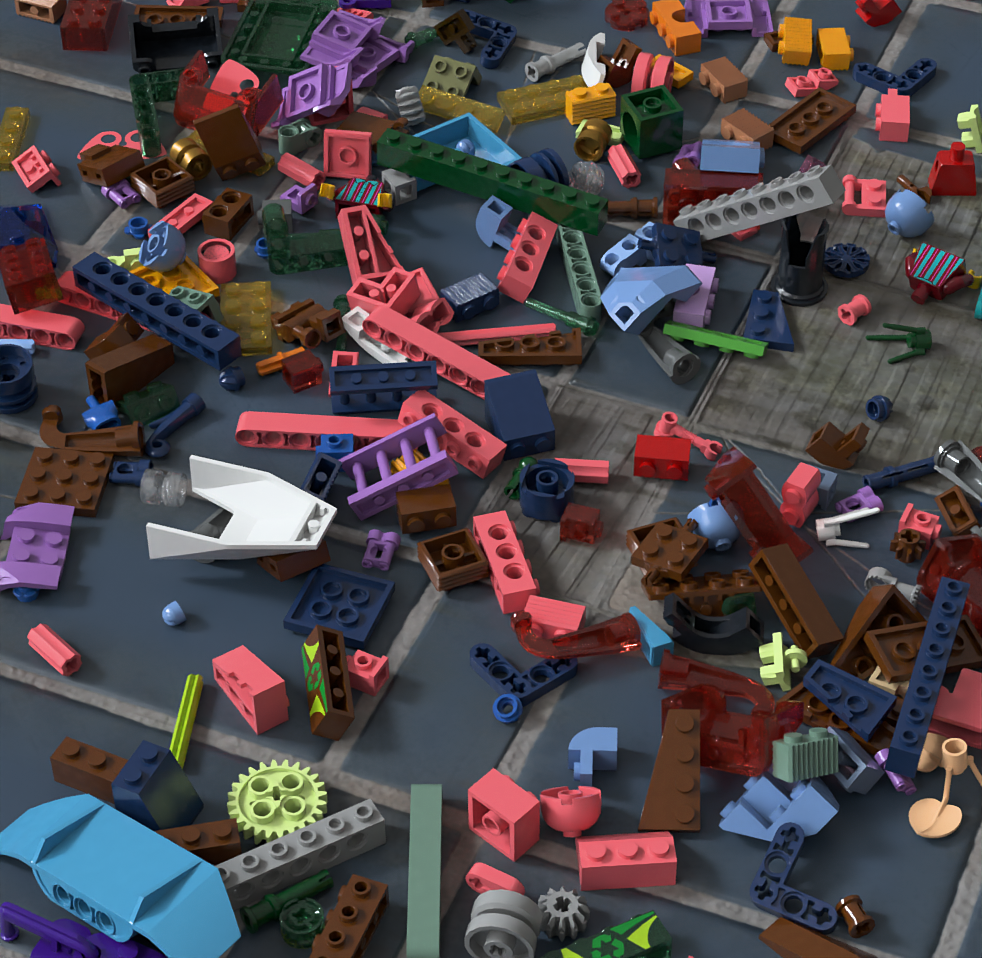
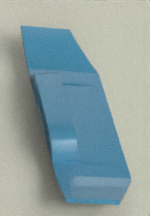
[0,794,241,958]

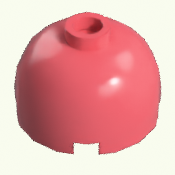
[540,786,602,837]

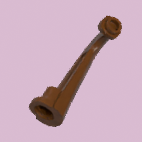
[39,405,145,457]

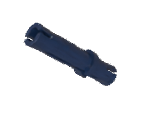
[862,455,938,490]

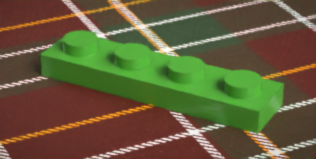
[663,320,769,359]

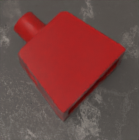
[928,142,977,196]

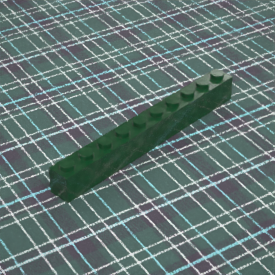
[377,128,609,236]

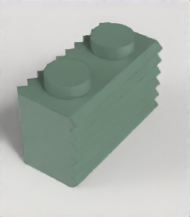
[772,727,839,783]

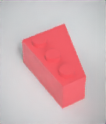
[337,205,404,285]
[212,645,290,735]

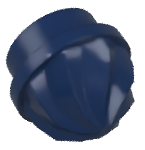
[219,366,245,391]
[866,395,893,422]

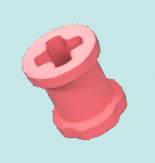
[838,294,872,326]

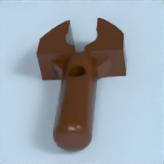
[897,175,932,204]

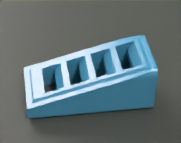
[628,606,674,667]

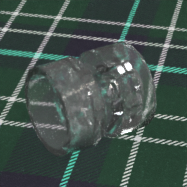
[140,469,188,508]

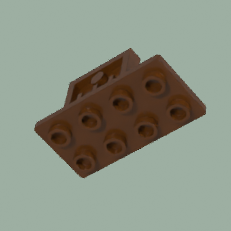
[641,569,762,617]

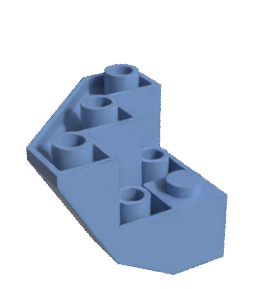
[600,265,703,335]
[719,752,840,842]

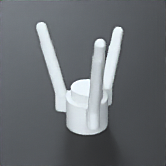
[815,507,880,549]

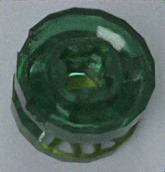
[279,897,325,949]

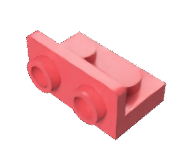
[12,145,62,193]

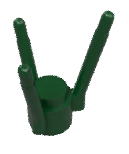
[865,323,932,364]

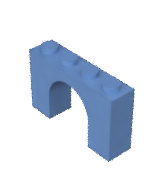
[700,139,765,173]

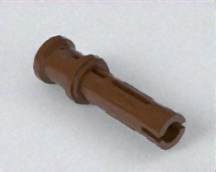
[608,197,658,219]

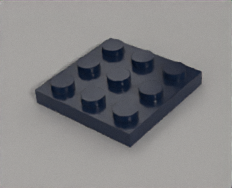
[283,564,395,649]

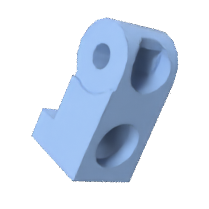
[600,233,647,277]

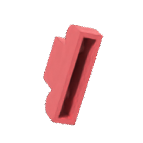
[928,668,982,750]

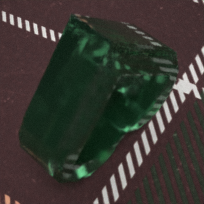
[722,592,757,616]

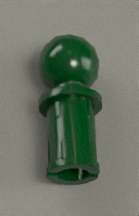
[504,457,538,500]

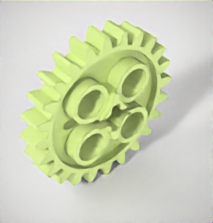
[227,760,328,844]

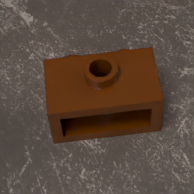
[395,484,457,535]

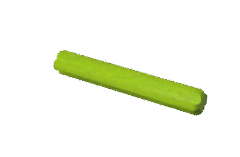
[169,674,203,769]

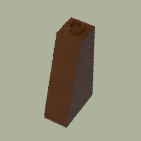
[85,334,175,408]

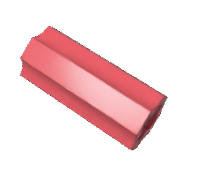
[607,144,642,189]
[277,153,326,191]
[555,458,609,484]
[27,623,82,676]

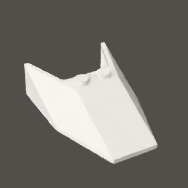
[146,455,337,559]

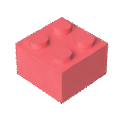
[468,768,540,862]

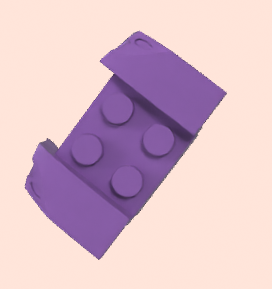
[684,0,773,38]
[300,10,386,67]
[351,34,415,88]
[271,62,352,130]
[0,502,75,592]

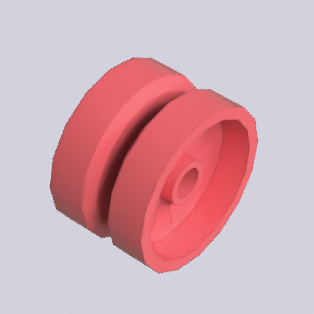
[631,52,674,93]

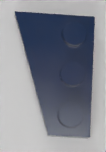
[743,289,794,352]
[803,659,897,743]

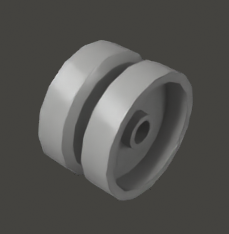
[464,889,543,958]

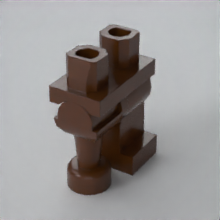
[270,298,345,349]

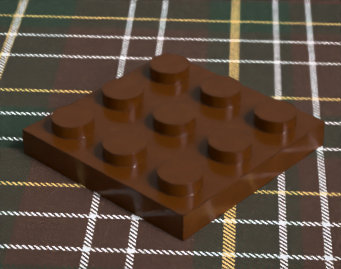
[14,447,115,518]

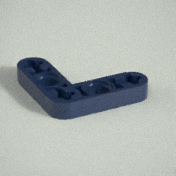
[464,9,517,69]
[853,58,937,97]
[470,643,578,707]
[750,822,838,935]

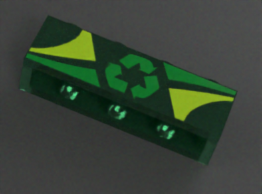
[540,910,672,958]

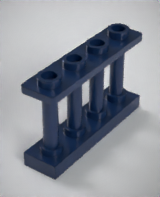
[329,360,438,415]

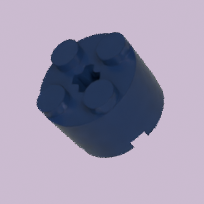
[520,459,575,523]

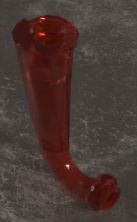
[510,611,642,659]
[657,649,775,730]

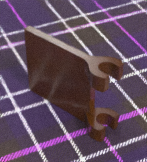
[336,111,409,154]

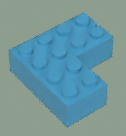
[409,112,522,191]

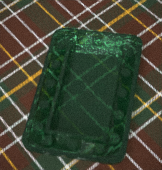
[221,0,338,75]

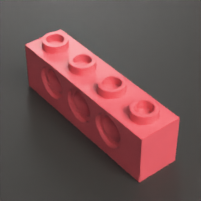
[497,211,558,304]
[397,390,507,479]
[473,510,540,614]

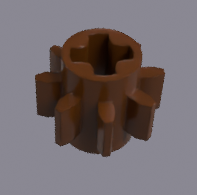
[890,529,926,563]

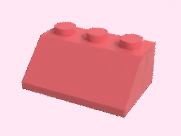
[575,831,677,891]

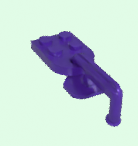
[0,902,168,958]

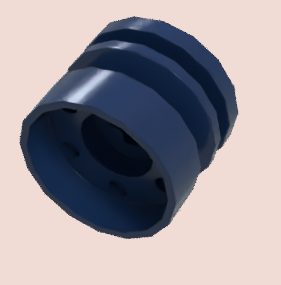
[509,148,569,186]
[0,344,38,414]

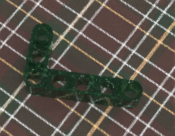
[129,68,197,158]
[262,203,385,275]

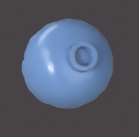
[885,189,934,238]
[139,221,186,273]
[687,499,744,551]

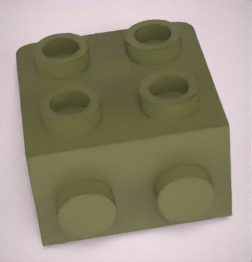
[420,55,482,107]

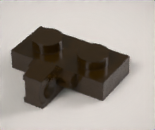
[433,8,477,54]

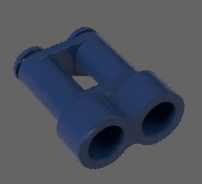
[109,459,154,487]

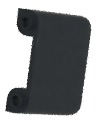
[128,7,223,75]

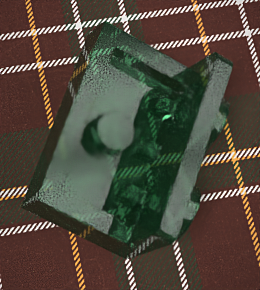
[116,381,180,426]

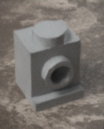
[382,169,417,206]

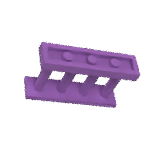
[339,413,459,521]

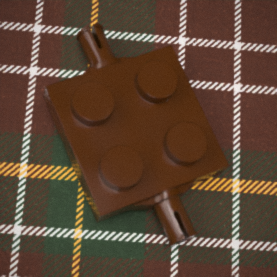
[631,518,709,587]

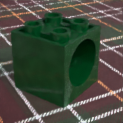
[620,85,684,159]

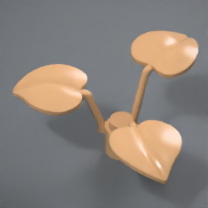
[909,732,982,838]

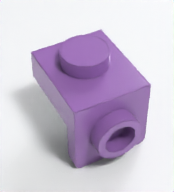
[280,183,318,214]

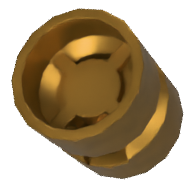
[574,118,612,162]
[170,138,213,181]

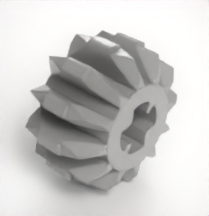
[395,86,426,126]
[538,886,590,942]

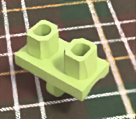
[957,104,982,153]
[759,632,808,691]

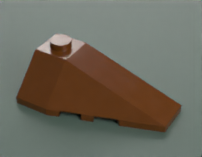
[830,584,926,680]
[759,917,878,958]

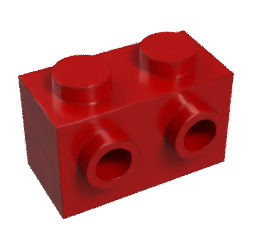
[633,434,691,481]

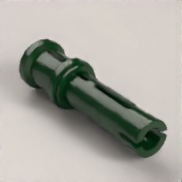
[239,869,334,934]

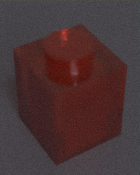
[281,349,324,394]

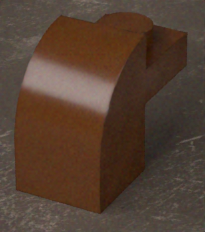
[597,38,642,88]
[84,312,144,360]
[805,421,870,469]

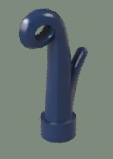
[145,393,206,458]

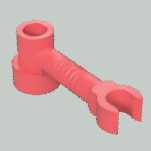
[654,411,723,461]

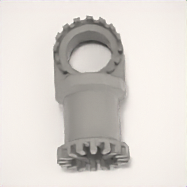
[864,567,922,608]

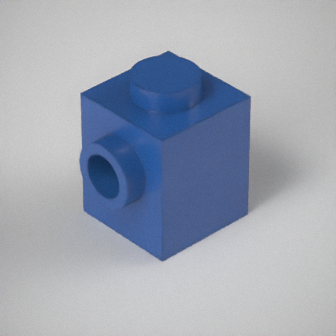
[316,434,354,472]

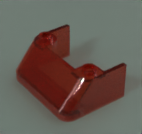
[173,50,284,137]
[703,446,814,562]

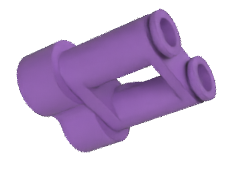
[673,141,702,171]
[101,179,141,209]
[835,486,884,523]
[362,529,401,571]
[874,748,917,795]

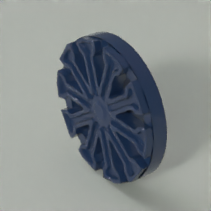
[824,243,870,278]

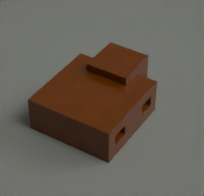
[77,144,145,187]
[256,539,331,582]

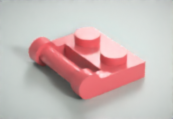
[842,175,886,218]

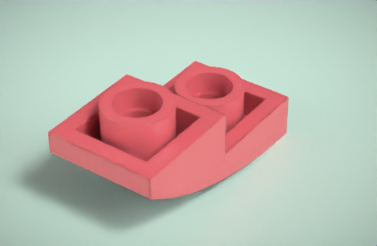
[785,67,839,97]

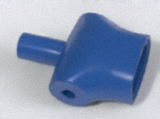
[82,395,121,430]

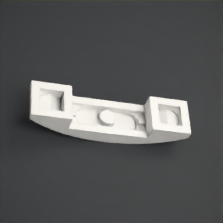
[581,33,606,87]
[342,306,415,364]

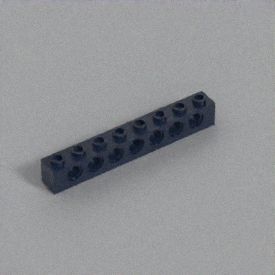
[72,252,242,371]
[884,576,970,779]

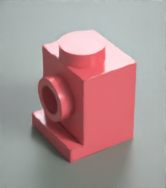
[898,503,943,550]
[346,650,389,696]

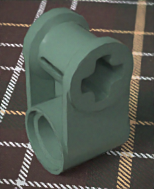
[278,118,323,156]

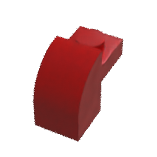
[855,0,902,27]

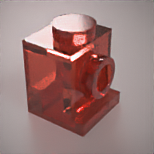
[560,502,604,544]

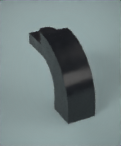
[663,592,764,656]

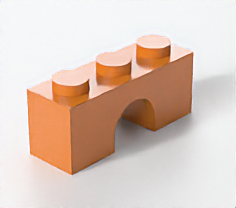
[649,0,702,56]

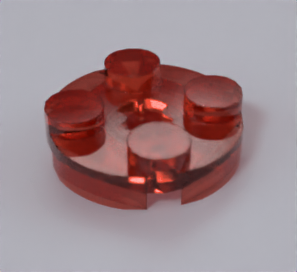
[605,0,649,31]

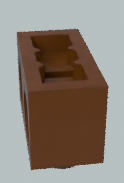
[202,187,254,241]

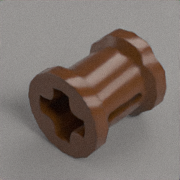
[835,895,875,938]

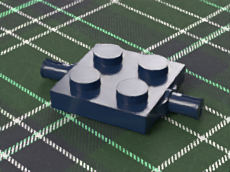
[637,222,717,267]

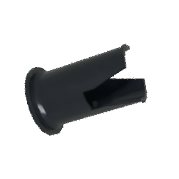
[771,215,830,307]

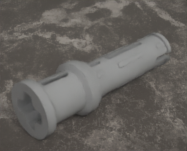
[525,42,586,82]

